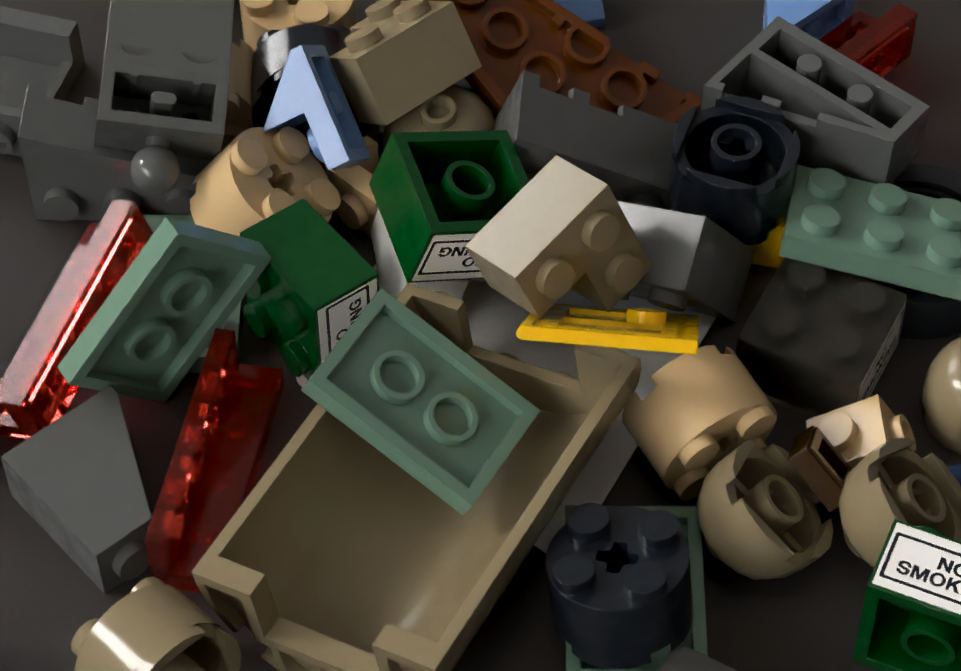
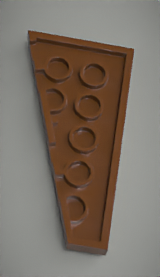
[402,0,702,124]

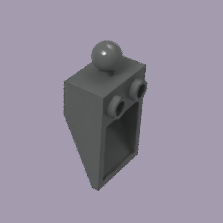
[94,0,234,195]

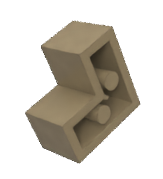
[329,0,482,125]
[465,155,652,319]

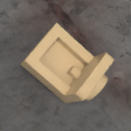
[325,136,379,239]
[806,394,916,469]

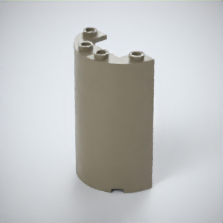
[191,283,641,671]

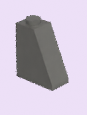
[1,385,159,594]

